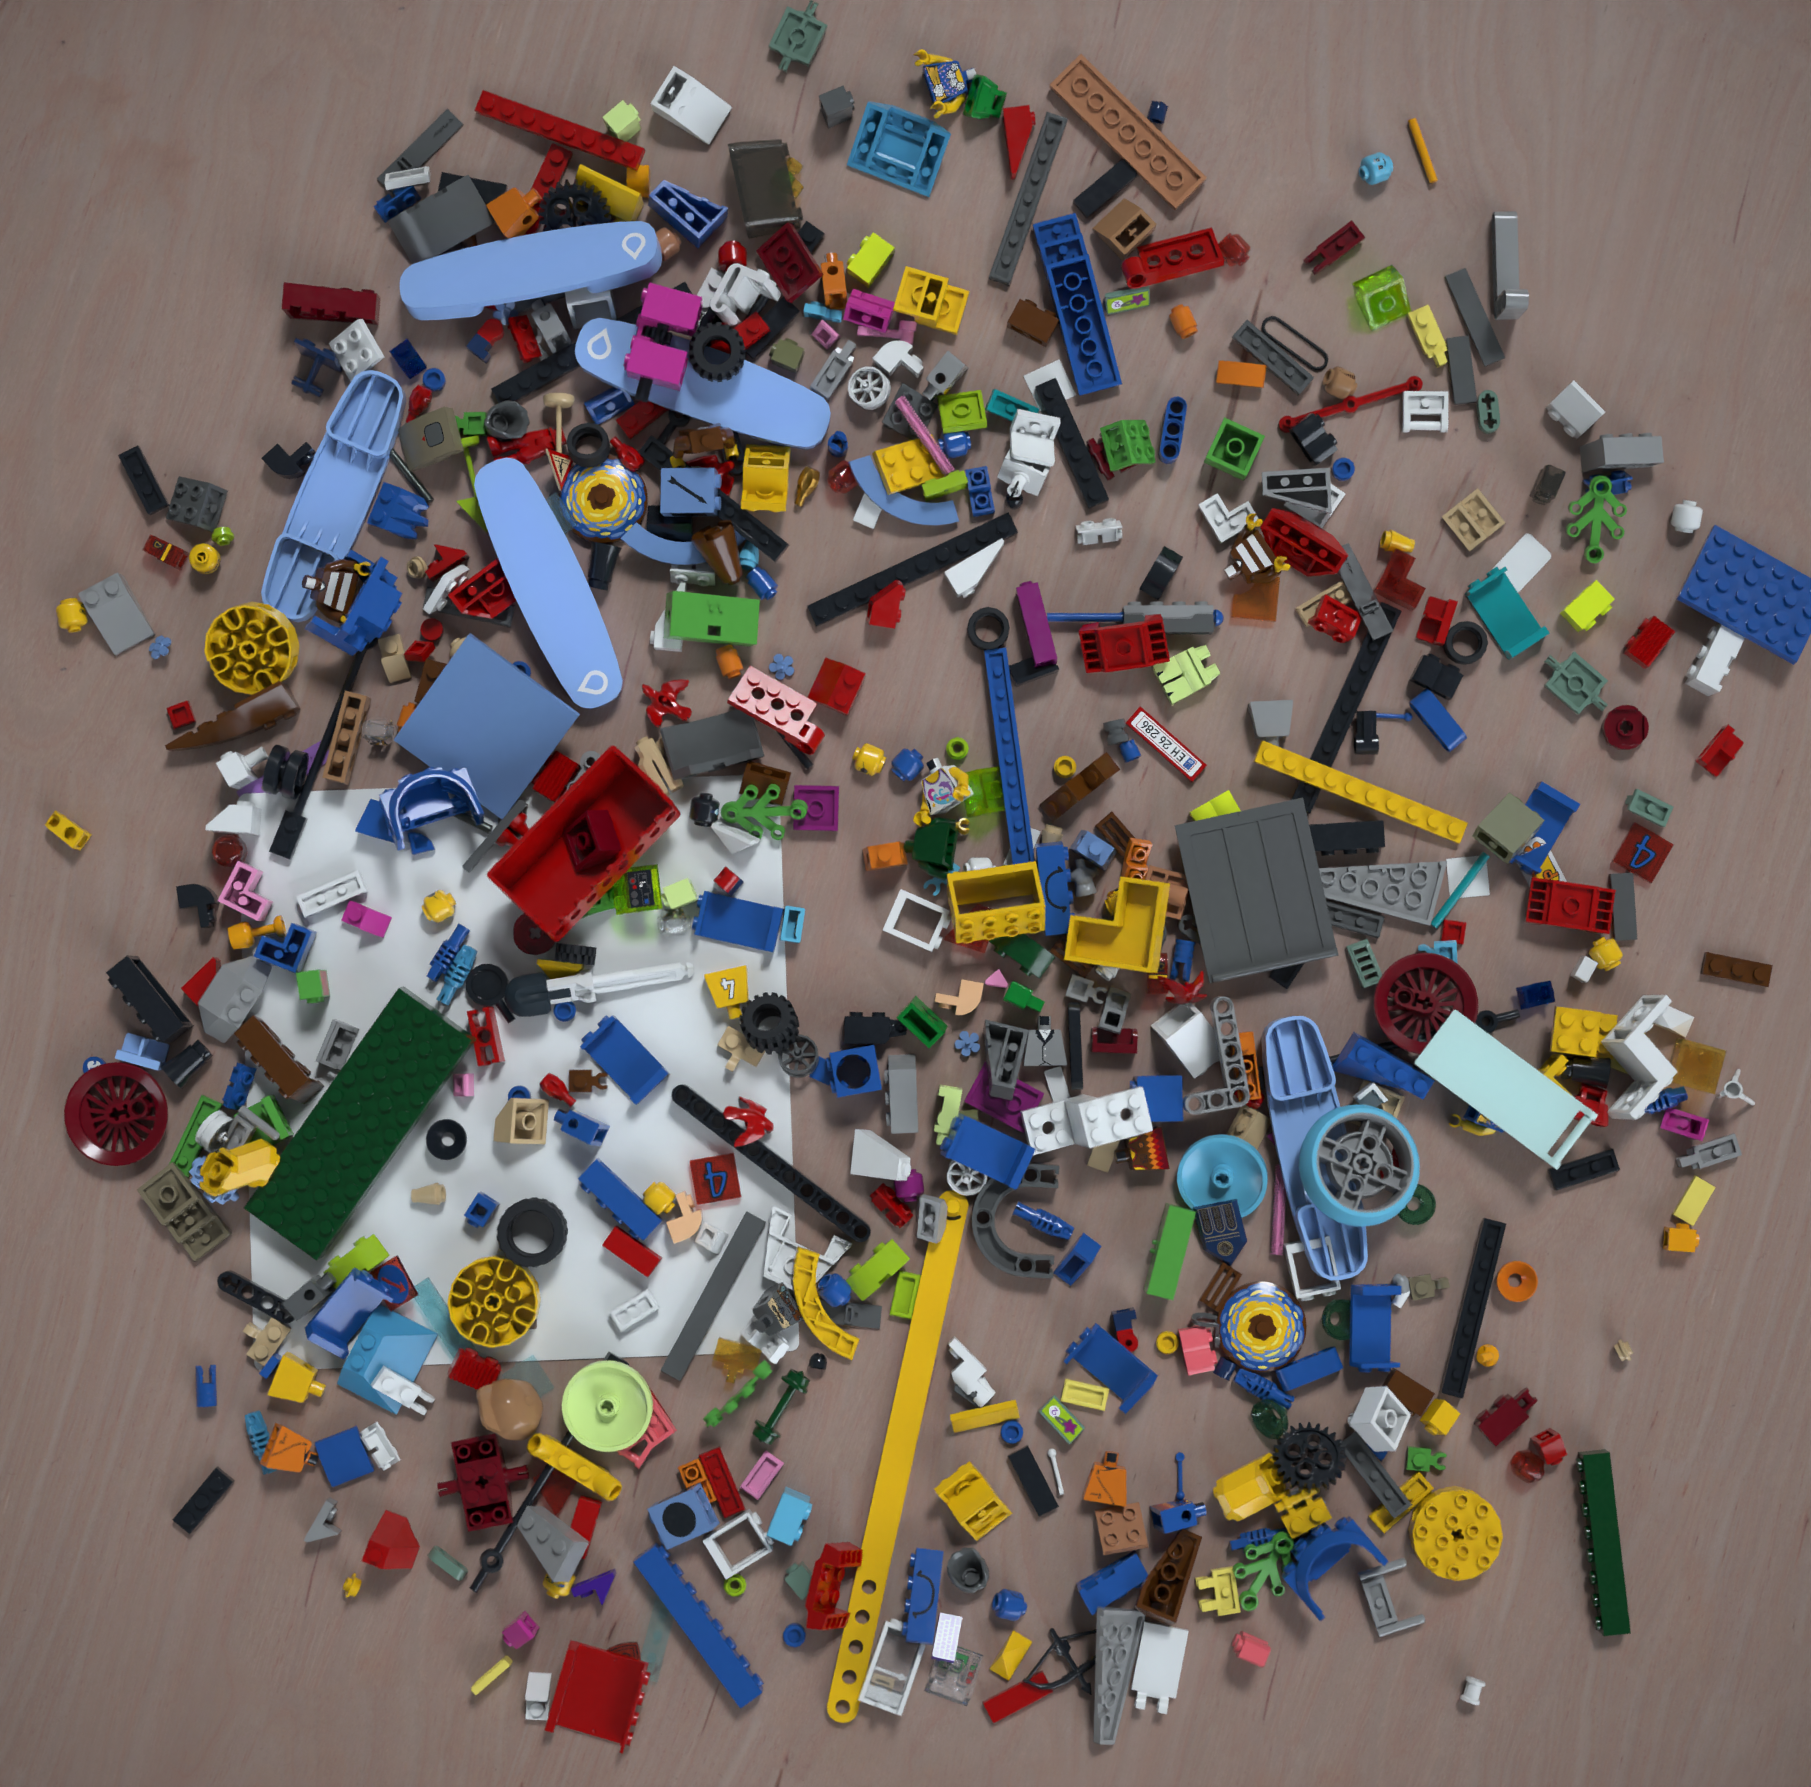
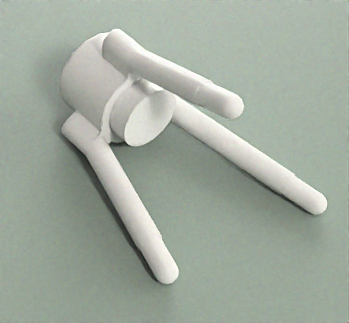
[1716,1069,1755,1105]

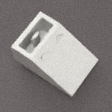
[650,66,732,145]

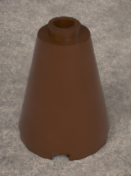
[691,520,743,585]

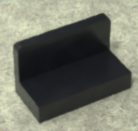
[1009,657,1059,687]

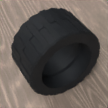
[497,1197,568,1267]

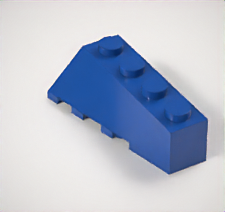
[1332,1032,1435,1099]

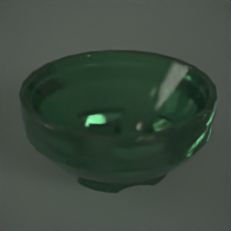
[1397,1184,1436,1225]
[1321,1299,1350,1340]
[1251,1399,1289,1439]

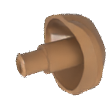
[477,1378,543,1441]

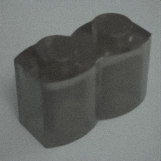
[1530,465,1566,505]

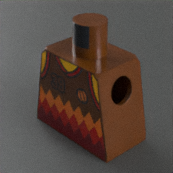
[1114,1126,1170,1170]

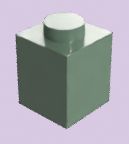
[784,1561,812,1600]

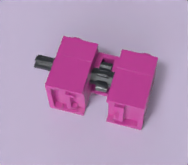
[623,283,703,403]

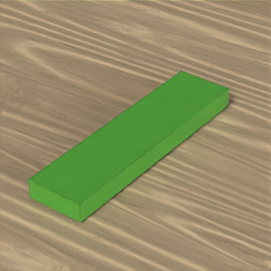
[169,1095,223,1179]

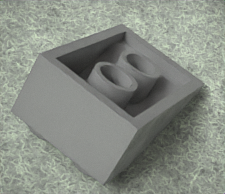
[78,572,155,655]

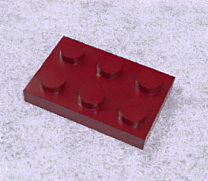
[756,222,824,303]

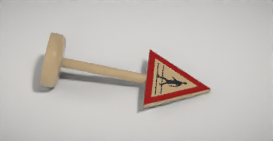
[543,393,574,491]

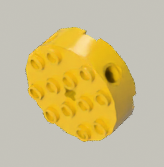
[204,602,299,695]
[447,1255,541,1348]
[1408,1486,1503,1581]

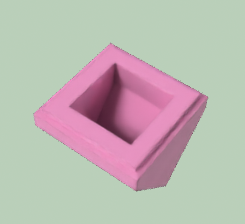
[811,319,841,350]
[985,969,1008,988]
[453,1073,474,1096]

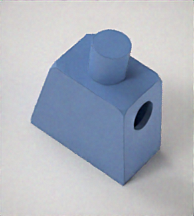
[1069,830,1117,871]

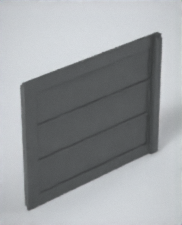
[1175,798,1339,984]

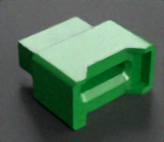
[1003,981,1045,1013]

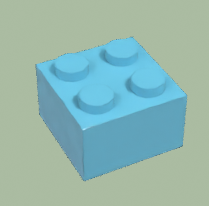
[767,1486,812,1546]

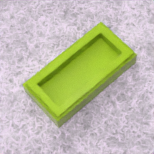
[890,1270,921,1319]

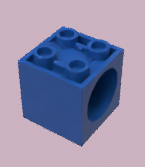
[826,1045,882,1098]
[1130,1075,1183,1122]

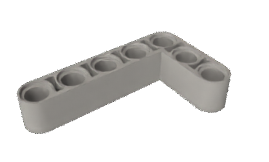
[1492,211,1529,320]
[1183,996,1250,1115]

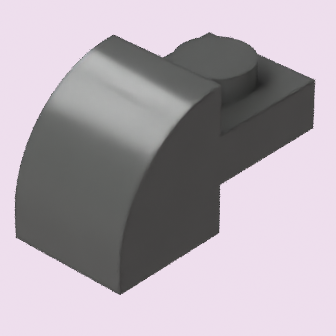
[1098,987,1131,1034]

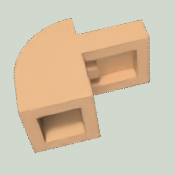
[934,979,984,1015]
[666,1191,703,1243]

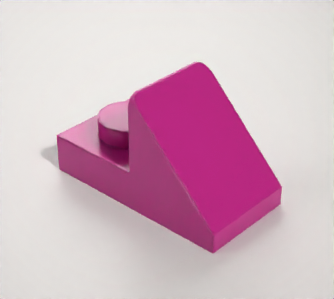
[341,900,392,938]
[1660,1108,1709,1141]

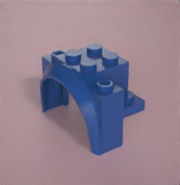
[305,549,402,656]
[379,767,484,851]
[1281,1516,1389,1621]

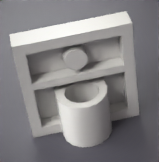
[329,319,384,381]

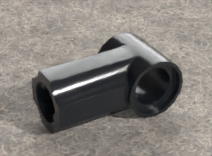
[1354,711,1379,755]

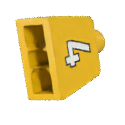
[704,965,749,1019]

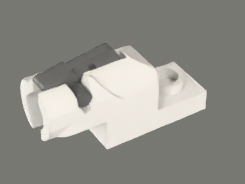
[948,1336,996,1407]

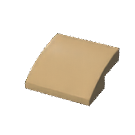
[1442,488,1506,551]

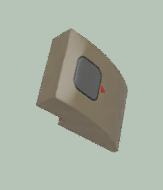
[398,407,464,472]

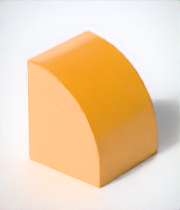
[626,165,651,198]

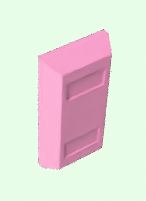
[740,1450,784,1500]

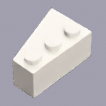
[1685,624,1745,696]

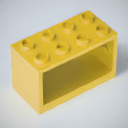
[947,861,1045,944]

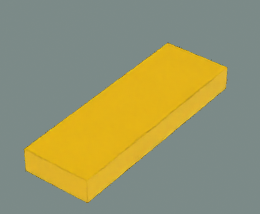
[950,1400,1020,1433]
[1368,1471,1434,1533]

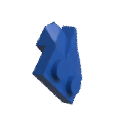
[367,482,429,539]

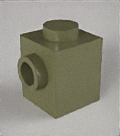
[769,338,805,374]

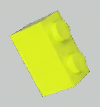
[846,232,895,288]
[1560,580,1615,632]

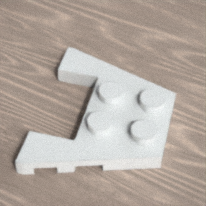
[763,1206,852,1291]

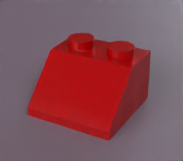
[807,657,866,717]

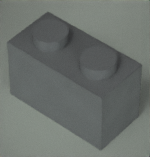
[819,85,855,129]

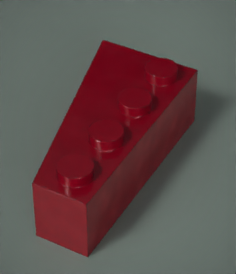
[282,282,381,325]

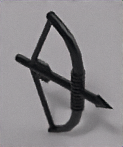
[1023,1628,1097,1696]

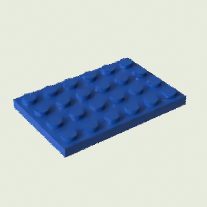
[1676,525,1811,665]

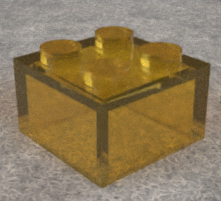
[1670,1038,1726,1094]

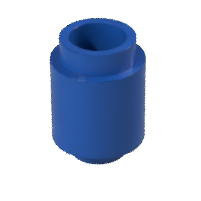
[746,566,778,600]

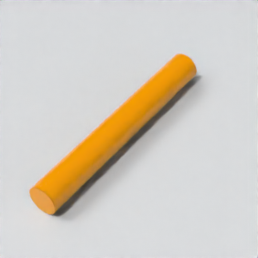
[1408,118,1438,184]

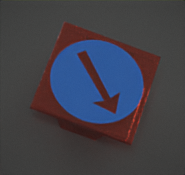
[370,1255,419,1312]

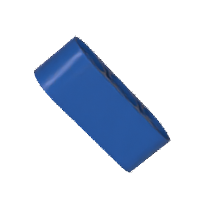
[1158,396,1187,464]
[1409,688,1467,752]
[1275,1346,1344,1392]

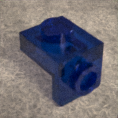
[389,339,427,379]
[1516,980,1555,1010]

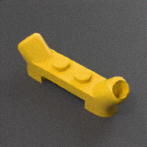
[527,1433,622,1501]

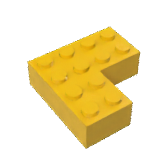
[1064,876,1170,973]

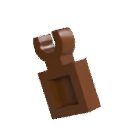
[569,1070,608,1092]

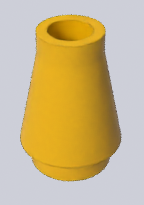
[1380,530,1415,553]

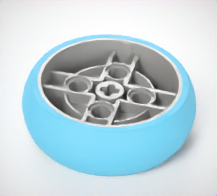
[1299,1105,1420,1226]

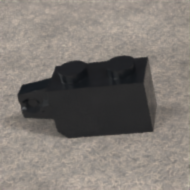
[844,1012,907,1044]

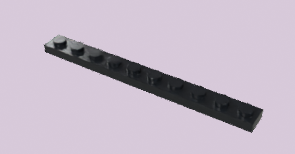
[491,282,692,403]
[807,512,1018,627]
[1291,602,1402,814]

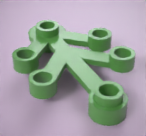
[1566,475,1627,563]
[721,784,808,840]
[703,1360,772,1428]
[1232,1532,1293,1611]

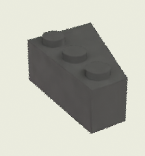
[983,1019,1029,1101]

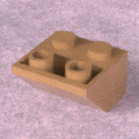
[1092,198,1157,261]

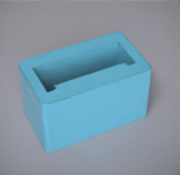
[780,906,805,943]

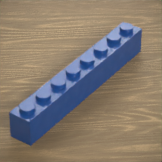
[634,1542,764,1709]

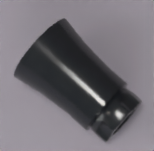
[587,541,622,591]
[161,1040,213,1089]
[1561,1056,1611,1089]

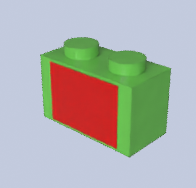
[296,969,330,1004]

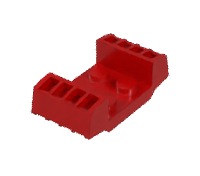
[1078,614,1170,673]
[1525,877,1616,934]
[805,1542,863,1630]

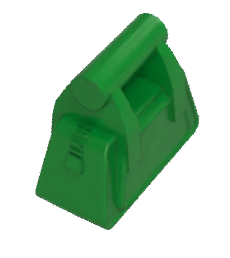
[963,74,1007,119]

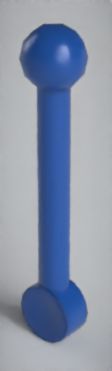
[1370,710,1413,721]
[1175,1452,1185,1500]

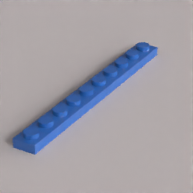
[984,648,1035,865]

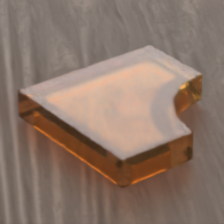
[1231,577,1280,622]

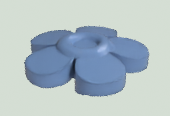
[493,302,518,325]
[149,635,172,659]
[769,654,794,680]
[955,1031,980,1057]

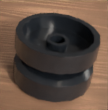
[262,744,309,800]

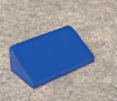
[584,387,635,425]

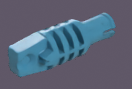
[436,945,478,1006]
[245,1411,277,1475]

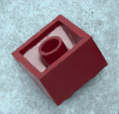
[563,810,622,872]

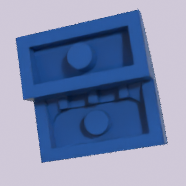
[315,1426,374,1487]

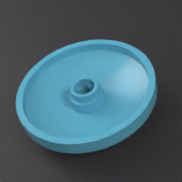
[1177,1134,1268,1218]

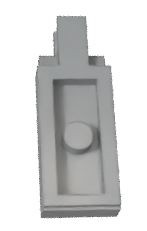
[810,340,856,400]
[1676,1133,1742,1169]

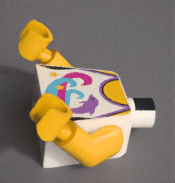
[913,758,974,827]

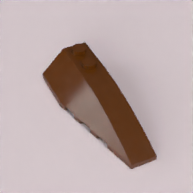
[165,681,301,751]

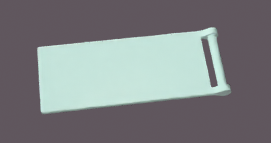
[1415,1010,1598,1170]

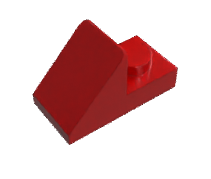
[425,544,470,582]

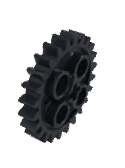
[538,179,611,232]
[1272,1422,1346,1494]

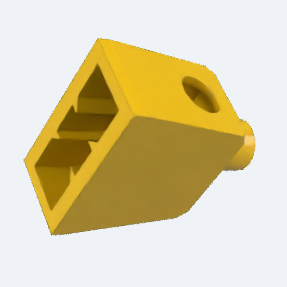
[267,1351,326,1402]

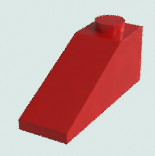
[1002,105,1036,180]

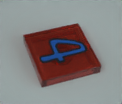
[1612,822,1674,883]
[690,1153,742,1205]

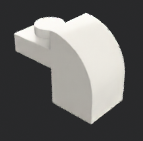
[873,340,924,378]
[740,1315,789,1364]

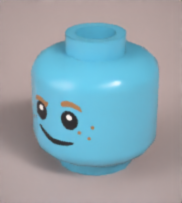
[1358,152,1393,185]

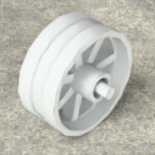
[848,366,891,410]
[195,1110,234,1153]
[947,1160,987,1196]

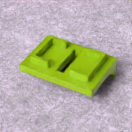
[922,470,968,502]

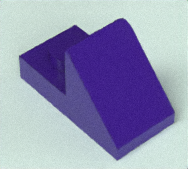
[571,1568,617,1605]

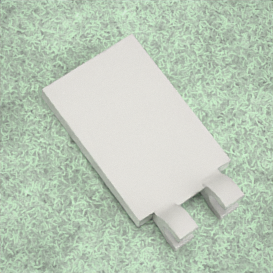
[1131,1621,1189,1714]

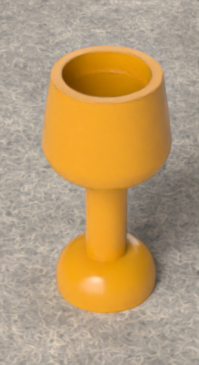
[228,915,287,949]

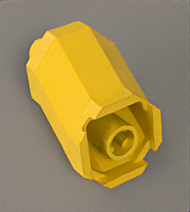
[200,1139,280,1197]
[1213,1453,1290,1522]

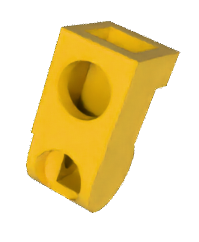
[44,810,92,851]

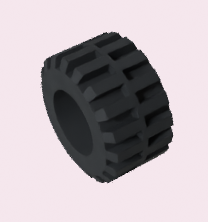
[689,322,745,382]
[739,992,800,1054]

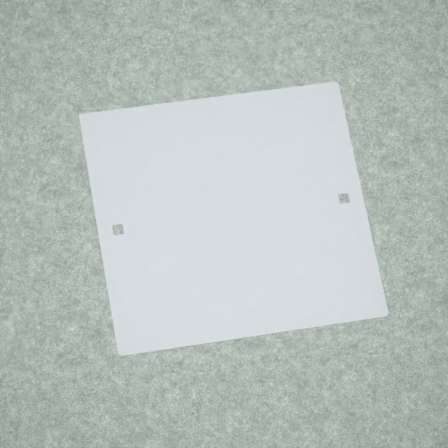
[238,775,799,1371]

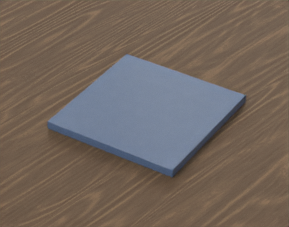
[393,633,580,819]

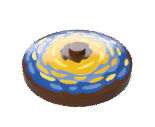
[558,455,648,544]
[1217,1281,1307,1372]

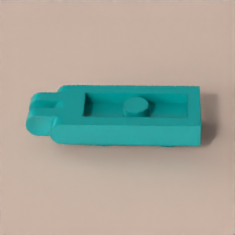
[985,389,1040,422]

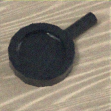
[466,964,516,1024]

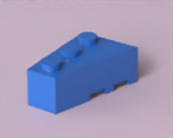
[648,180,728,248]
[1076,1550,1148,1615]

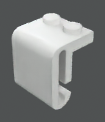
[710,263,781,329]

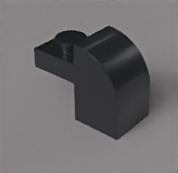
[261,442,316,479]
[1139,546,1183,600]
[176,884,220,928]

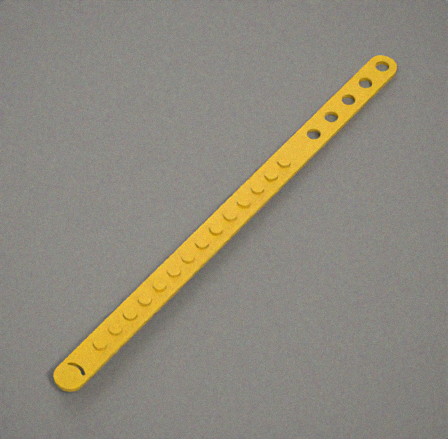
[827,1190,968,1723]

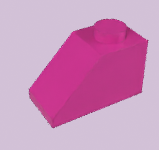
[502,1611,540,1649]

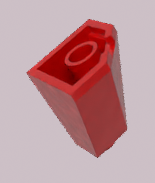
[361,1510,420,1569]

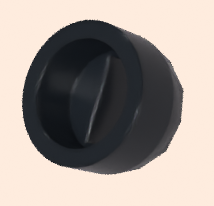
[1005,491,1023,509]
[808,1353,827,1370]

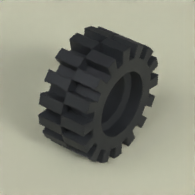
[554,943,597,965]

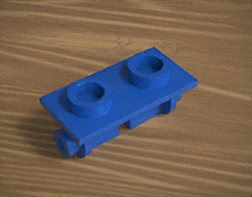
[374,185,422,223]
[1583,470,1633,495]
[222,1062,257,1110]

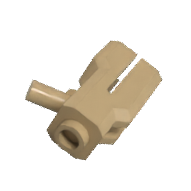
[634,736,684,796]

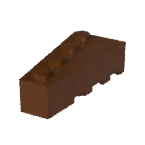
[234,1015,324,1104]

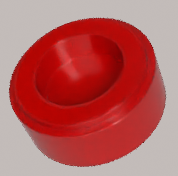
[420,618,444,641]

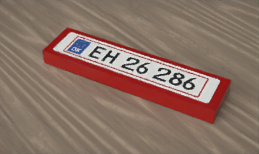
[1126,706,1207,782]

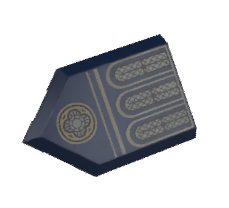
[1193,1199,1247,1266]

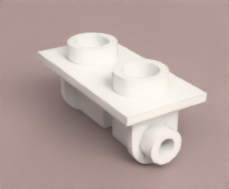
[1076,518,1122,545]
[670,563,716,586]
[360,1422,401,1471]

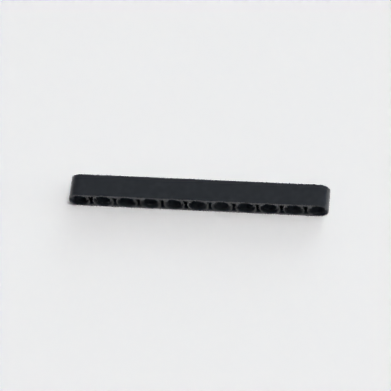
[672,1084,871,1242]

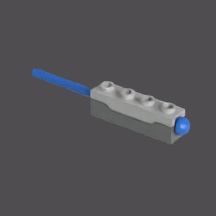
[1047,601,1224,635]

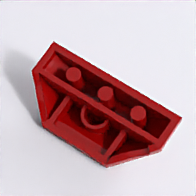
[1260,508,1348,577]
[447,558,517,619]

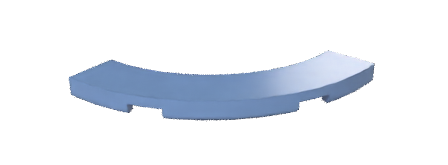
[848,455,959,525]
[620,522,746,565]

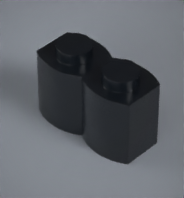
[1288,413,1338,466]
[1409,654,1464,700]

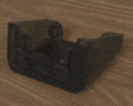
[728,139,803,239]

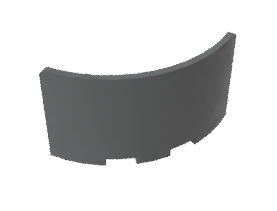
[388,175,495,264]
[660,709,764,780]

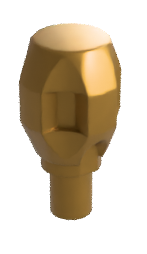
[794,466,820,507]

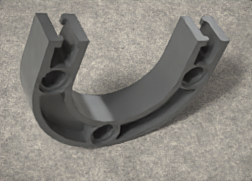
[971,1163,1060,1279]

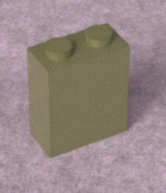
[1472,792,1545,864]

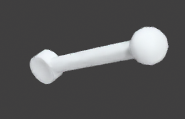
[1048,1448,1064,1495]

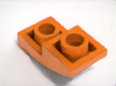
[1216,360,1266,388]
[1121,838,1153,880]
[678,1458,717,1503]

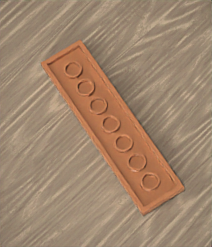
[1049,54,1207,210]

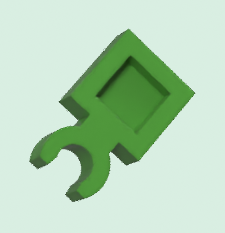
[455,412,487,436]
[1406,1446,1447,1472]

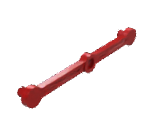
[1278,376,1423,433]

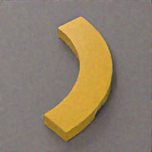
[792,1246,860,1360]

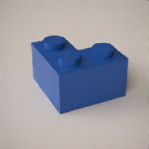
[253,923,317,973]

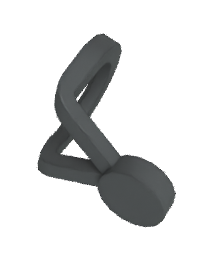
[1191,1313,1220,1348]

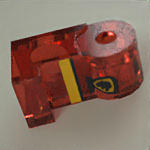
[142,534,189,571]
[1146,953,1168,994]

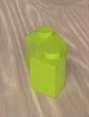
[323,1234,390,1289]
[845,1239,910,1301]

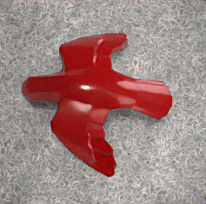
[686,455,734,496]
[642,679,692,728]
[1157,971,1208,1005]
[723,1097,774,1147]

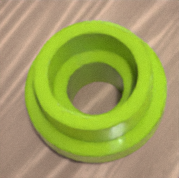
[211,527,234,545]
[946,737,969,760]
[724,1573,746,1597]

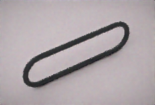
[1262,316,1328,370]

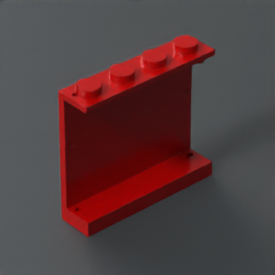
[545,1640,651,1753]

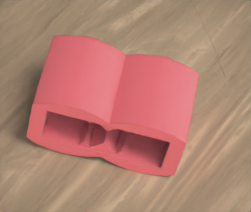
[1177,1325,1218,1376]
[1231,1631,1271,1668]

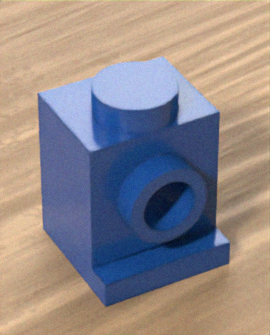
[464,1192,500,1228]

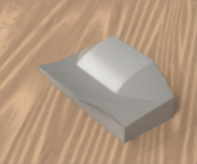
[916,1195,948,1244]

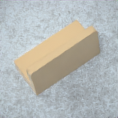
[1226,1105,1271,1150]

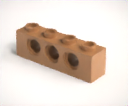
[322,691,371,785]

